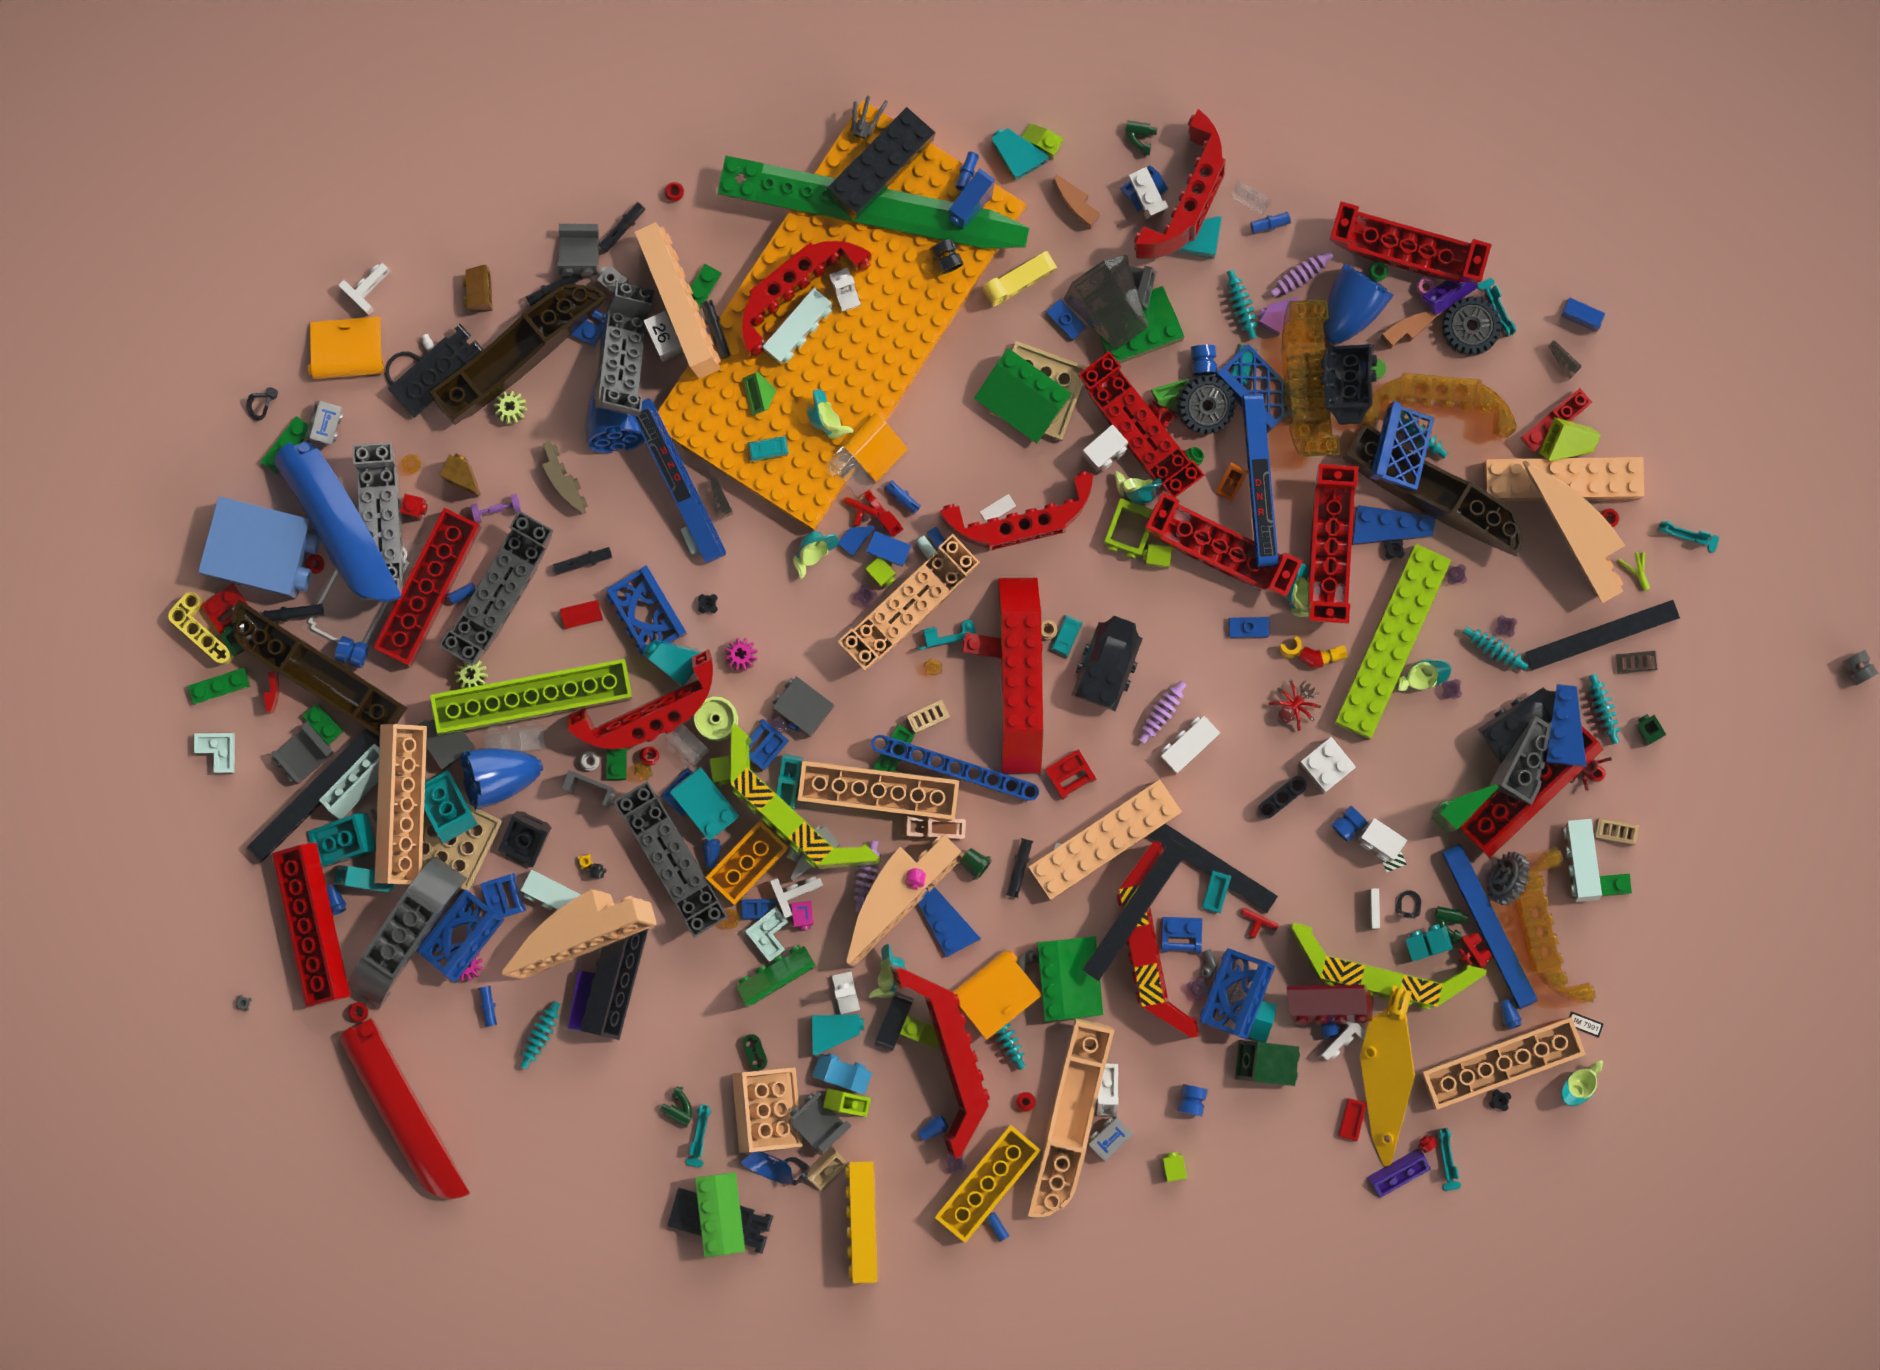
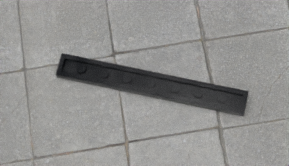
[1525,600,1680,671]
[1148,824,1278,913]
[1082,839,1189,981]

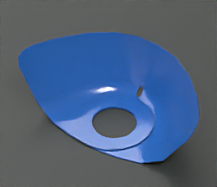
[741,1151,793,1184]

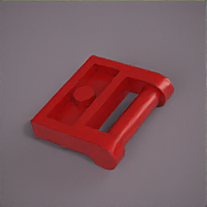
[200,583,249,634]
[1045,749,1097,800]

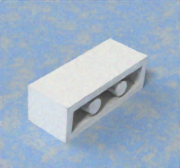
[1160,716,1220,774]

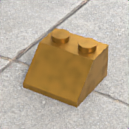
[462,265,493,312]
[439,453,481,496]

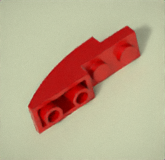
[1520,388,1593,453]
[961,633,1043,659]

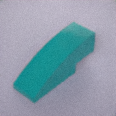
[776,754,803,810]

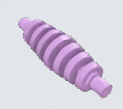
[1270,251,1334,298]
[1139,680,1187,744]
[853,840,880,912]

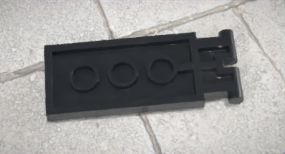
[388,324,484,418]
[667,1187,774,1254]

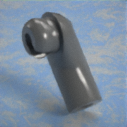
[1200,949,1218,978]
[1017,950,1039,973]

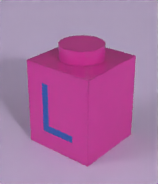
[791,901,814,930]

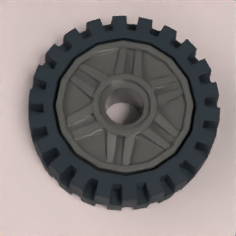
[1442,296,1501,356]
[1176,375,1236,434]

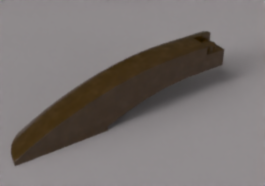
[430,283,607,425]
[1342,423,1522,556]
[232,600,408,737]

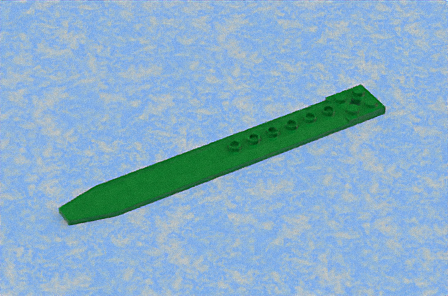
[717,155,1029,249]

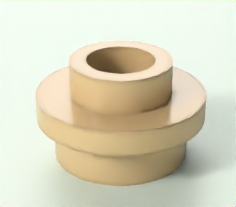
[1042,620,1057,640]

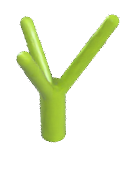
[1618,552,1650,591]

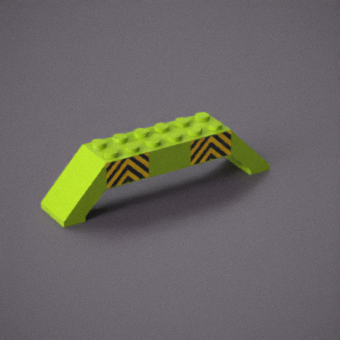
[731,723,881,869]
[1289,923,1487,1010]

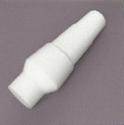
[421,334,434,352]

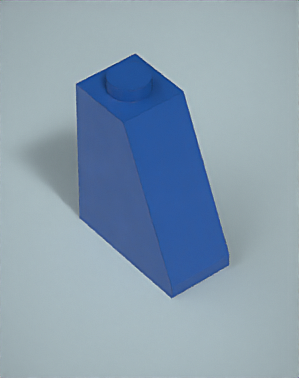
[948,168,995,229]

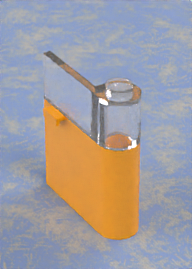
[826,413,908,499]

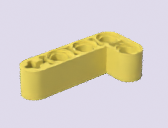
[983,251,1057,307]
[168,592,233,665]

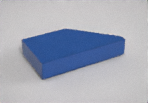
[838,526,875,556]
[741,899,778,919]

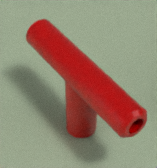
[844,497,880,526]
[1241,908,1279,938]

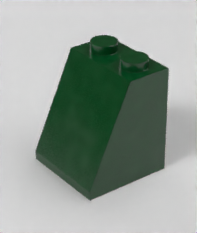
[1235,1040,1300,1086]

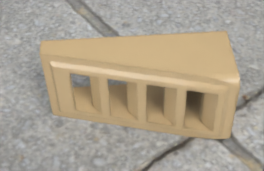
[907,700,950,734]
[1595,818,1640,845]

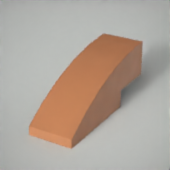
[1054,174,1100,229]
[1381,311,1441,348]
[902,816,966,839]

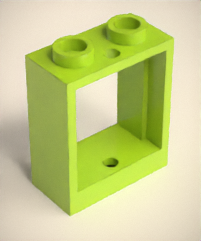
[1104,498,1153,559]

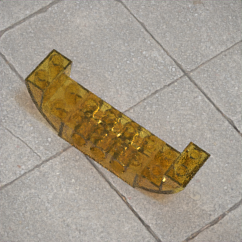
[1281,299,1340,457]
[1361,373,1517,438]
[1515,847,1596,1003]

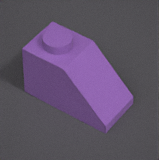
[1258,298,1299,336]

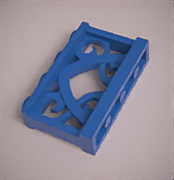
[605,565,687,655]
[417,889,504,982]
[1199,948,1275,1040]

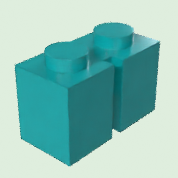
[1405,924,1453,962]

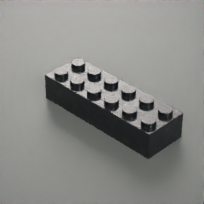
[826,107,936,220]
[580,928,649,1040]

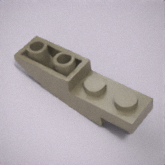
[542,441,588,514]

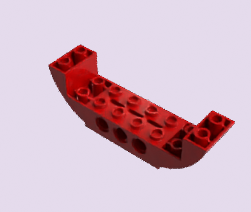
[1134,109,1226,259]
[742,241,872,358]
[1078,351,1205,498]
[940,471,1093,551]

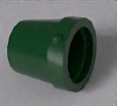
[960,848,992,880]

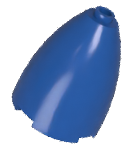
[1323,263,1394,345]
[586,384,645,453]
[461,748,543,810]

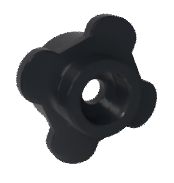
[1384,539,1405,560]
[698,594,718,614]
[1489,1089,1511,1111]

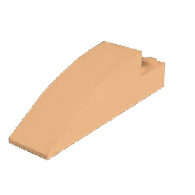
[1522,460,1625,603]
[846,835,965,967]
[502,889,657,980]

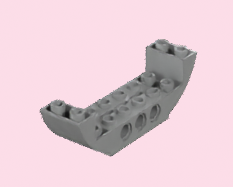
[352,442,404,601]

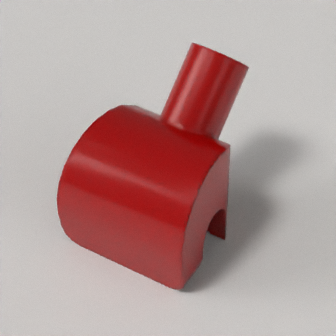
[1148,401,1177,428]

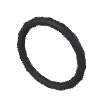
[385,351,421,385]

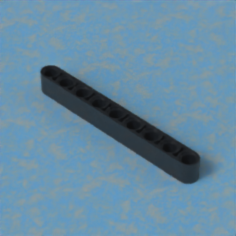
[246,729,380,863]

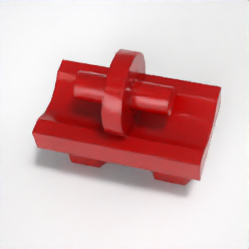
[1458,932,1493,968]

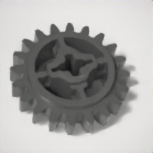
[1487,851,1531,906]

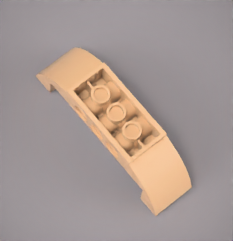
[838,534,980,670]

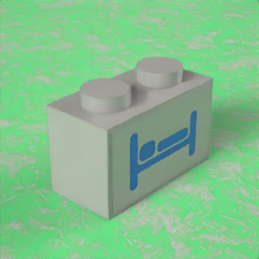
[305,401,343,446]
[1088,1117,1133,1162]

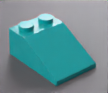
[669,767,740,841]
[424,770,478,843]
[308,813,376,868]

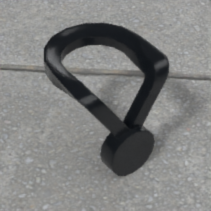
[246,387,278,421]
[1395,890,1421,918]
[784,1157,809,1186]

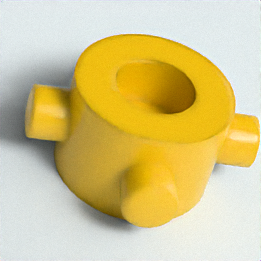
[577,853,594,870]

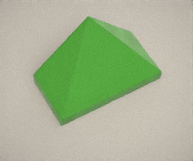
[743,372,777,416]
[1151,379,1189,413]

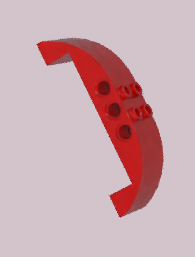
[1330,201,1492,283]
[1308,464,1358,624]
[1145,492,1303,597]
[567,649,713,749]

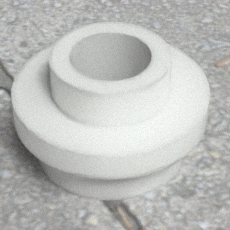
[580,751,600,771]

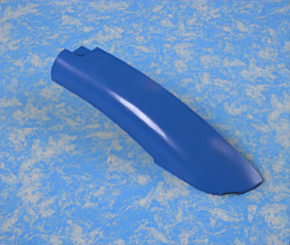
[274,440,402,602]

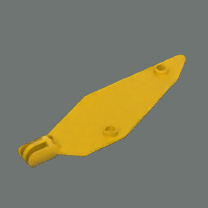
[1360,986,1415,1166]

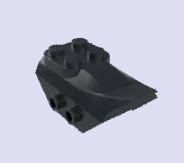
[1320,344,1377,425]
[1071,616,1143,712]
[1478,687,1556,764]

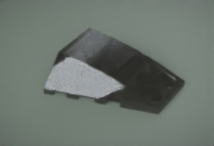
[1063,255,1148,350]

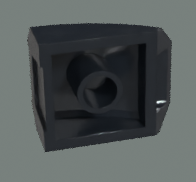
[498,811,552,867]

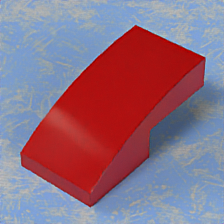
[263,671,279,714]

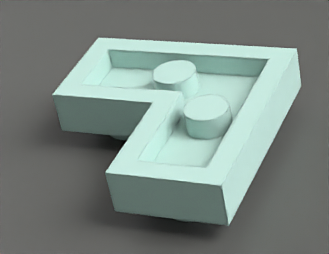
[194,733,235,773]
[745,907,788,962]

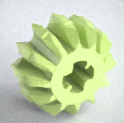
[494,391,527,424]
[454,660,488,689]

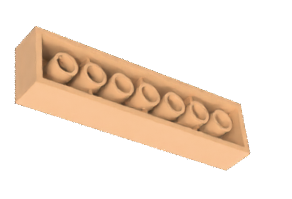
[635,222,721,379]
[1483,457,1644,501]
[375,724,427,884]
[798,761,960,820]
[1028,780,1182,900]
[1421,1017,1586,1110]

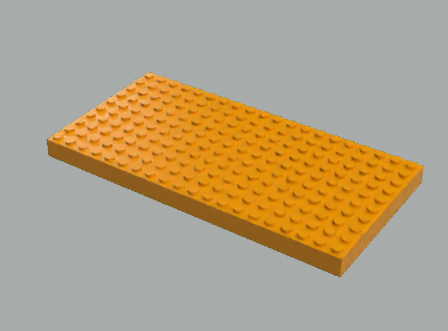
[658,100,1027,531]

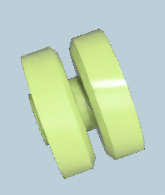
[694,697,739,742]

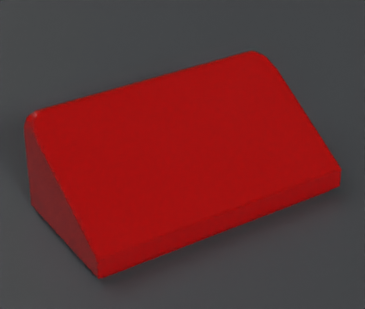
[560,600,603,629]

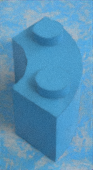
[812,1053,872,1095]

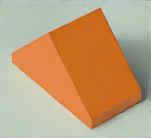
[1216,462,1248,501]

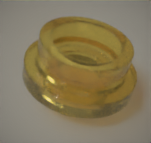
[402,454,421,474]
[923,659,943,675]
[634,763,653,780]
[721,909,740,929]

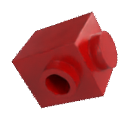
[400,493,428,520]

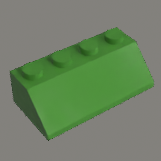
[695,1172,745,1257]

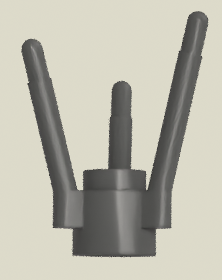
[850,96,888,139]

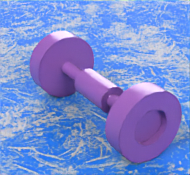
[471,493,522,523]

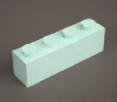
[763,288,832,365]
[319,744,380,819]
[1563,819,1602,902]
[521,870,581,910]

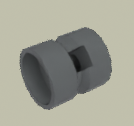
[1842,650,1879,685]

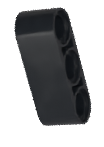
[1257,776,1307,819]
[874,991,914,1052]

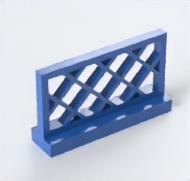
[1214,344,1303,433]
[1370,401,1434,491]

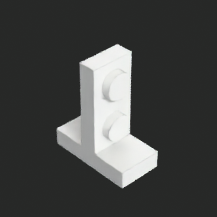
[1128,167,1168,220]
[339,263,390,315]
[829,268,861,312]
[770,876,824,918]
[832,971,860,1014]
[1321,1022,1366,1060]
[1097,1064,1118,1117]

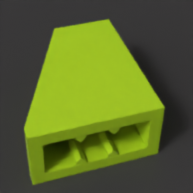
[1539,417,1601,461]

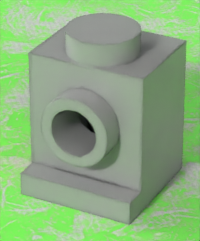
[597,265,629,294]

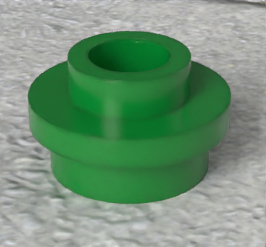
[1368,262,1388,281]
[1185,447,1204,466]

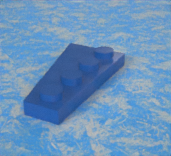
[1352,505,1435,545]
[1547,684,1587,767]
[918,887,981,957]

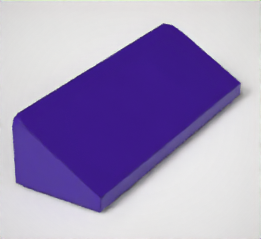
[1421,280,1478,315]
[568,970,595,1031]
[1368,1149,1431,1198]

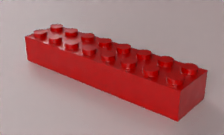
[373,508,482,667]
[1460,726,1604,859]
[272,843,351,1007]

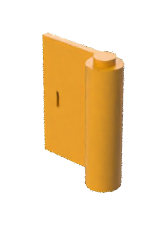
[308,316,384,379]
[953,949,1042,1040]

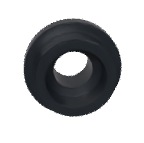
[587,863,607,878]

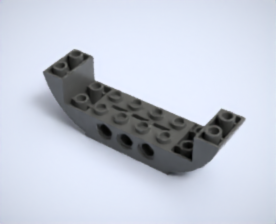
[594,281,654,417]
[439,511,553,666]
[613,781,728,937]
[348,856,467,1009]

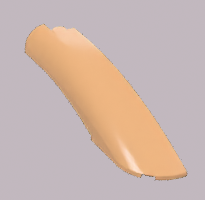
[1028,1018,1115,1217]

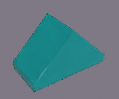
[1248,1001,1277,1043]

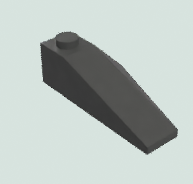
[1490,716,1551,805]

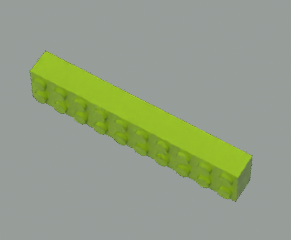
[1334,544,1451,740]
[430,659,632,736]

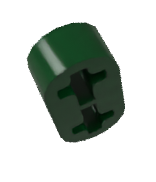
[743,1034,768,1071]

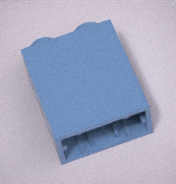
[198,496,321,599]

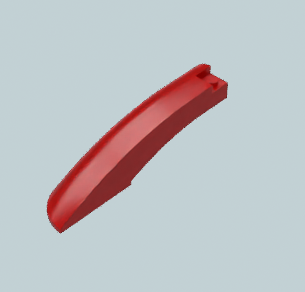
[339,1018,471,1199]

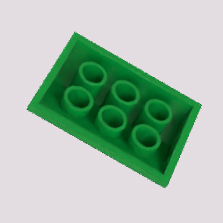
[1090,286,1184,364]
[974,348,1072,444]
[1431,784,1498,834]
[1037,936,1104,1021]
[736,945,817,1007]

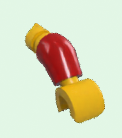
[1279,636,1347,668]

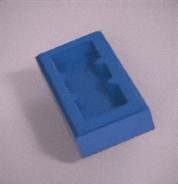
[1046,299,1087,341]
[1229,617,1269,638]

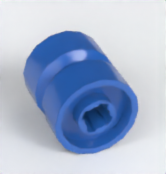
[1191,345,1217,376]
[334,636,369,668]
[1331,806,1368,843]
[1177,1084,1208,1116]

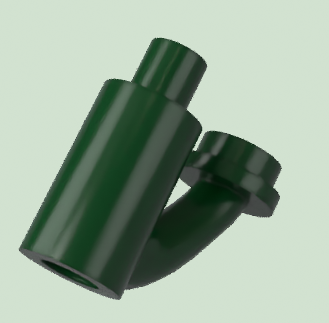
[1125,120,1157,156]
[1435,906,1468,944]
[660,1086,693,1128]

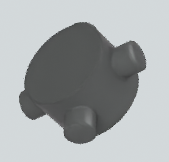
[235,995,252,1011]

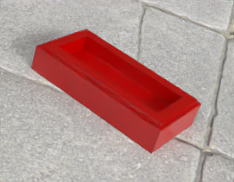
[1338,1098,1367,1142]

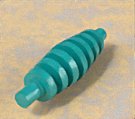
[1226,269,1258,340]
[1400,413,1448,459]
[1463,627,1528,671]
[1588,673,1620,745]
[520,1001,561,1069]
[993,1023,1026,1070]

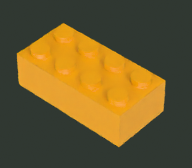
[706,821,789,905]

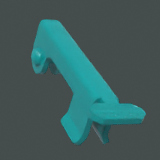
[1478,278,1516,337]
[1657,521,1719,553]
[916,620,976,650]
[686,1104,711,1167]
[1437,1128,1461,1191]

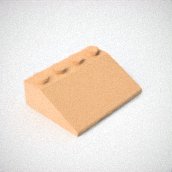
[732,1067,803,1153]

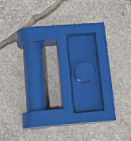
[571,310,607,347]
[749,719,789,771]
[480,873,526,918]
[1162,917,1202,954]

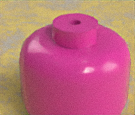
[905,868,926,890]

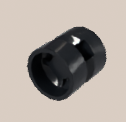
[930,239,964,274]

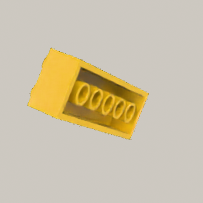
[935,1125,1041,1243]
[846,1161,877,1283]

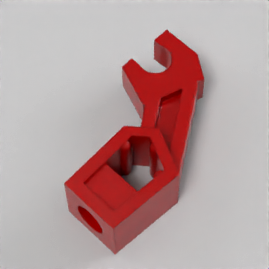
[863,490,904,537]

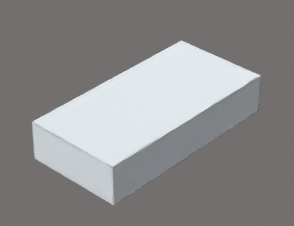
[1369,889,1380,929]

